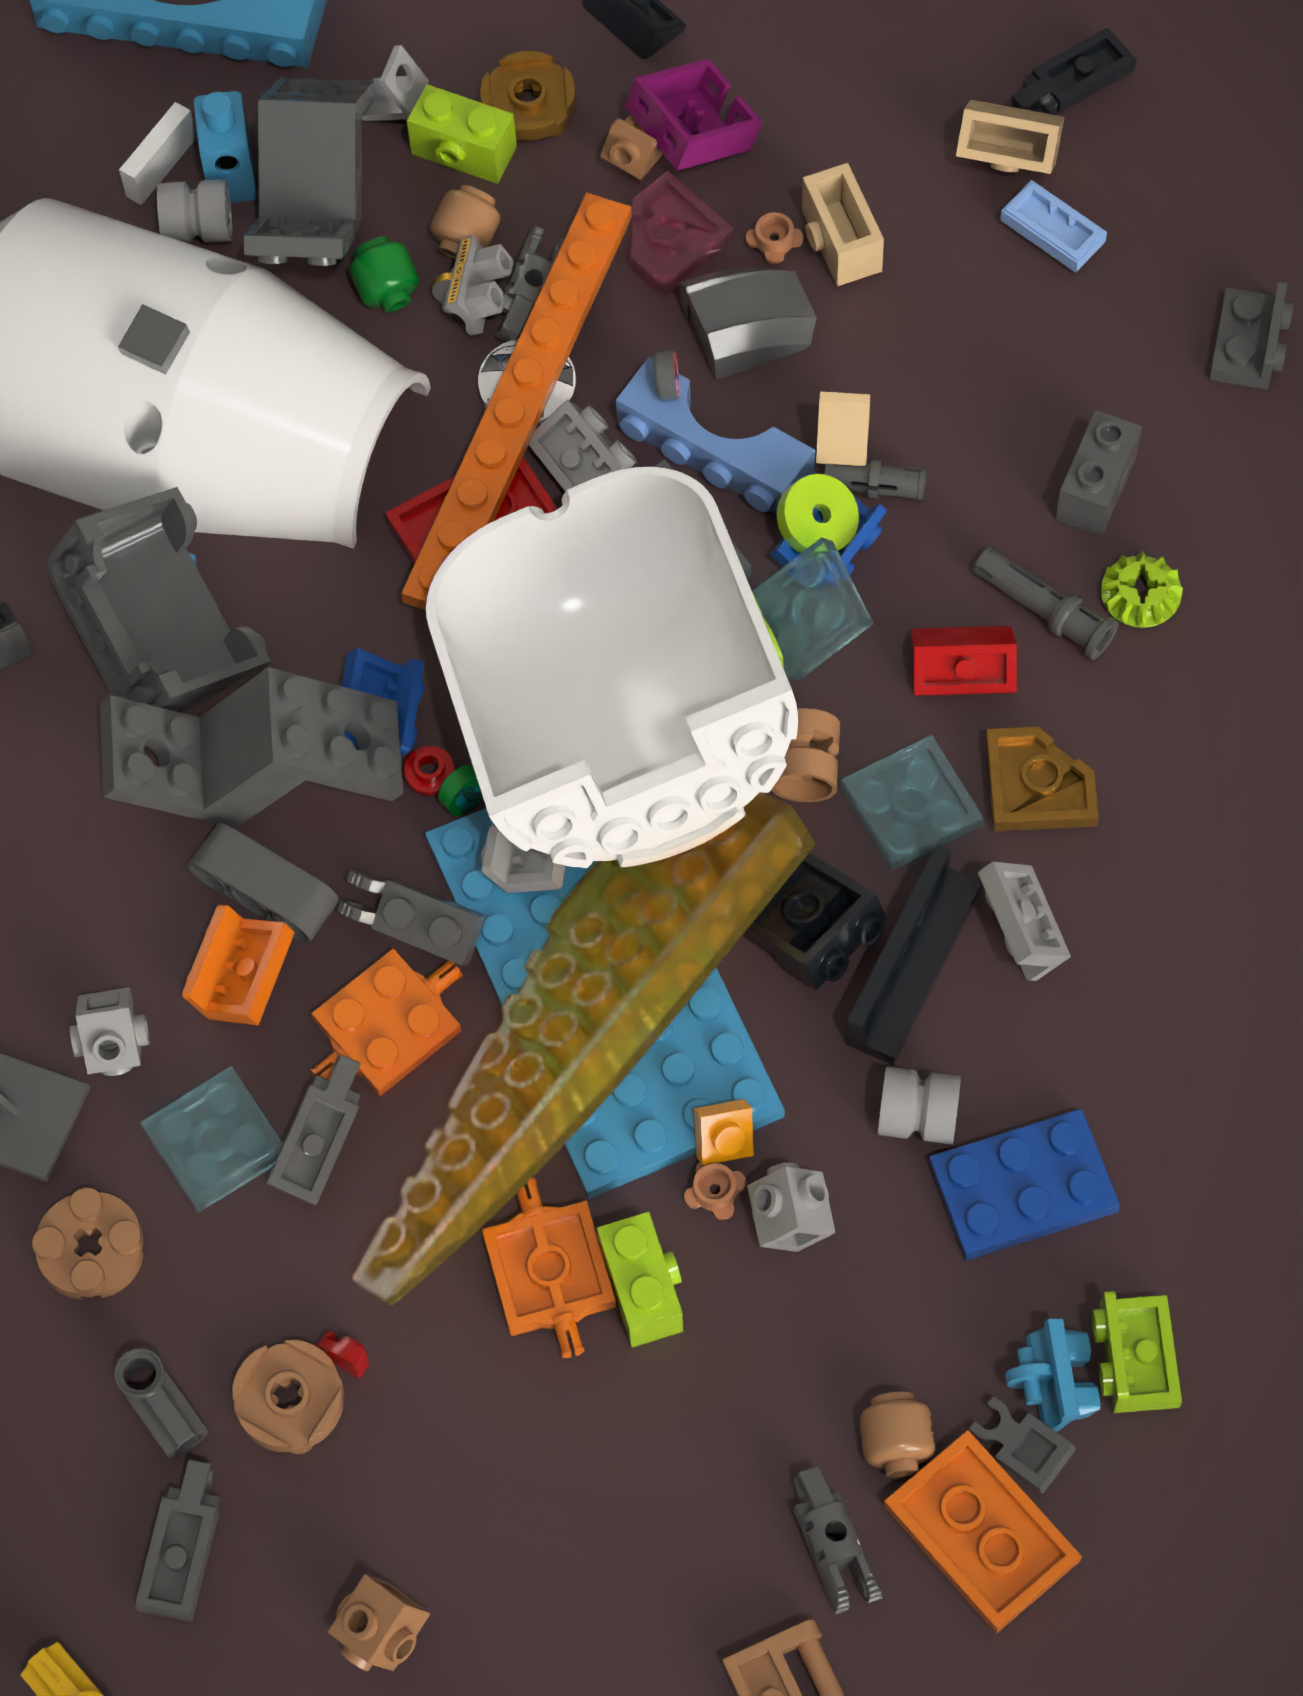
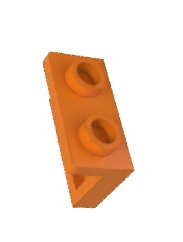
[182,904,295,1025]

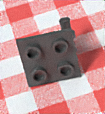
[0,1053,90,1182]

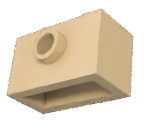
[956,100,1064,174]
[802,163,884,286]

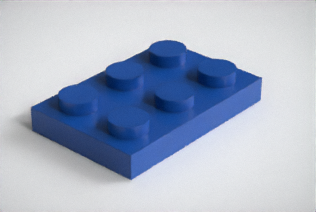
[929,1108,1120,1261]

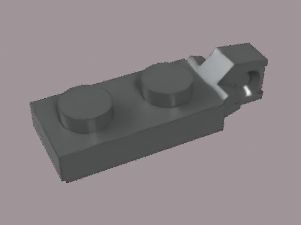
[265,1055,361,1206]
[135,1459,220,1622]

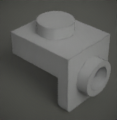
[481,825,566,893]

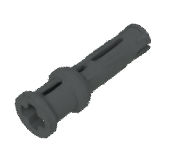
[973,546,1118,660]

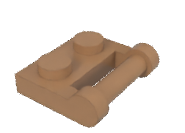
[722,1619,845,1696]

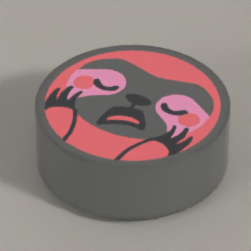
[653,349,680,401]

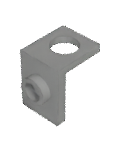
[362,45,429,121]

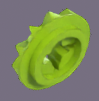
[1101,550,1183,628]

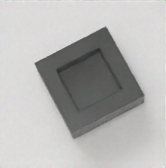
[118,304,190,375]

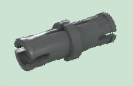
[825,459,927,500]

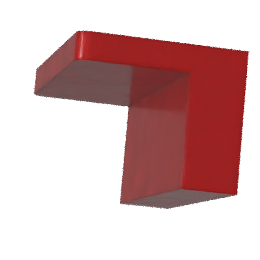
[911,626,1017,696]

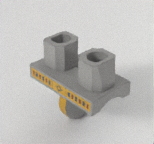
[432,235,514,336]

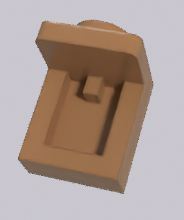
[600,114,663,180]

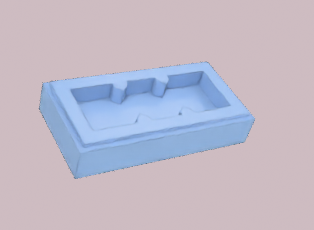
[1000,180,1107,273]

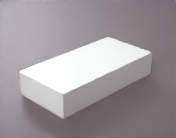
[119,102,197,205]

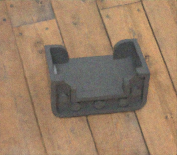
[48,487,271,713]

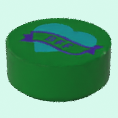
[438,765,483,816]

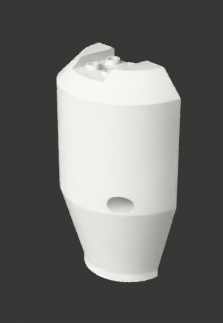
[0,198,431,548]

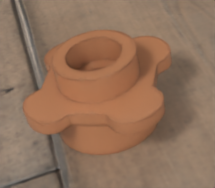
[746,212,803,264]
[684,1163,746,1220]

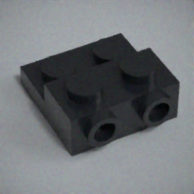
[732,849,887,990]

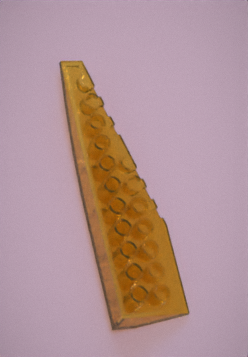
[352,792,816,1306]

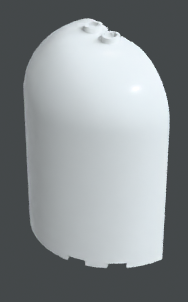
[426,467,798,868]

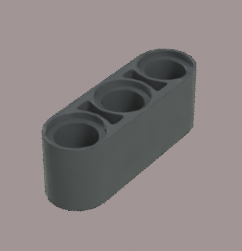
[187,823,340,944]

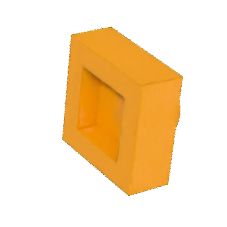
[694,1099,754,1165]

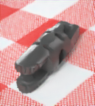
[496,225,564,342]
[793,1466,882,1614]

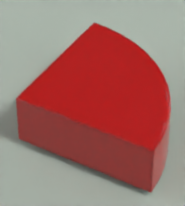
[316,1331,370,1380]

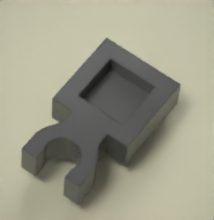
[968,1396,1076,1494]

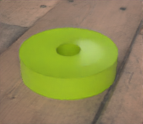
[777,474,859,557]

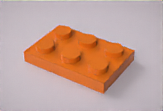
[883,1430,1082,1634]

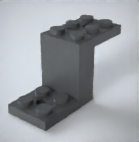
[244,77,374,266]
[100,667,403,828]

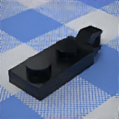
[1011,28,1137,115]

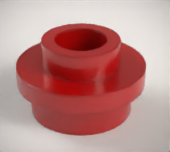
[404,746,456,796]

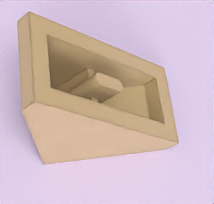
[816,391,870,466]

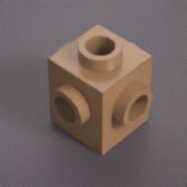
[328,1574,431,1672]

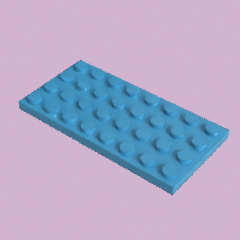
[425,808,785,1199]

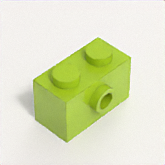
[407,84,517,184]
[597,1212,683,1348]

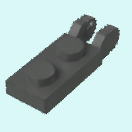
[337,868,485,966]

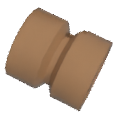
[771,708,840,803]

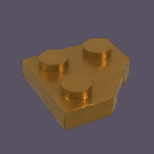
[986,727,1099,831]

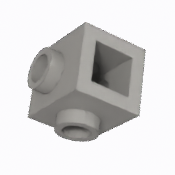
[70,987,150,1076]
[747,1162,836,1252]

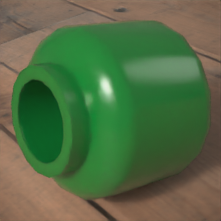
[348,236,420,313]

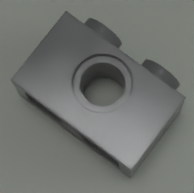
[1056,410,1142,537]

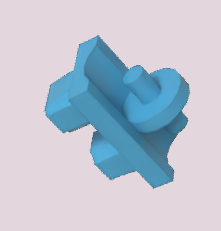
[1005,1319,1101,1432]

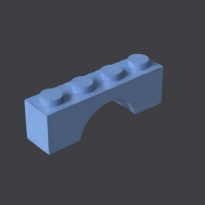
[616,357,816,515]

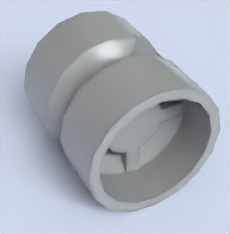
[157,179,233,244]
[878,1066,961,1145]

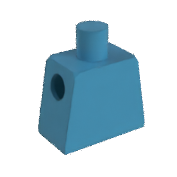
[193,91,258,203]

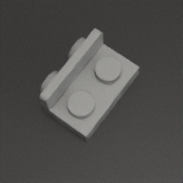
[529,400,637,492]
[978,862,1071,981]

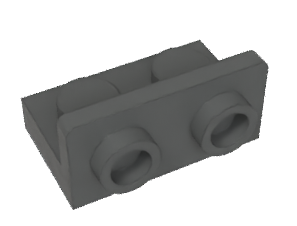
[1209,281,1294,390]

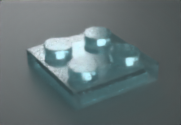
[752,537,874,681]
[841,735,983,870]
[140,1066,283,1213]

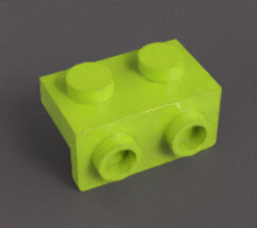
[1092,1291,1182,1413]

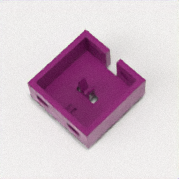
[624,59,763,171]

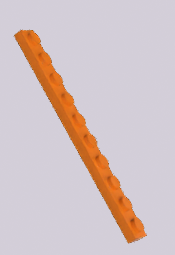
[401,192,632,610]

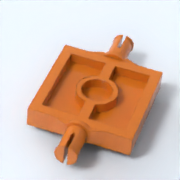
[309,948,463,1097]
[482,1178,616,1358]

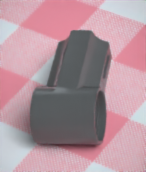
[114,1348,209,1461]

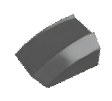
[679,267,817,381]

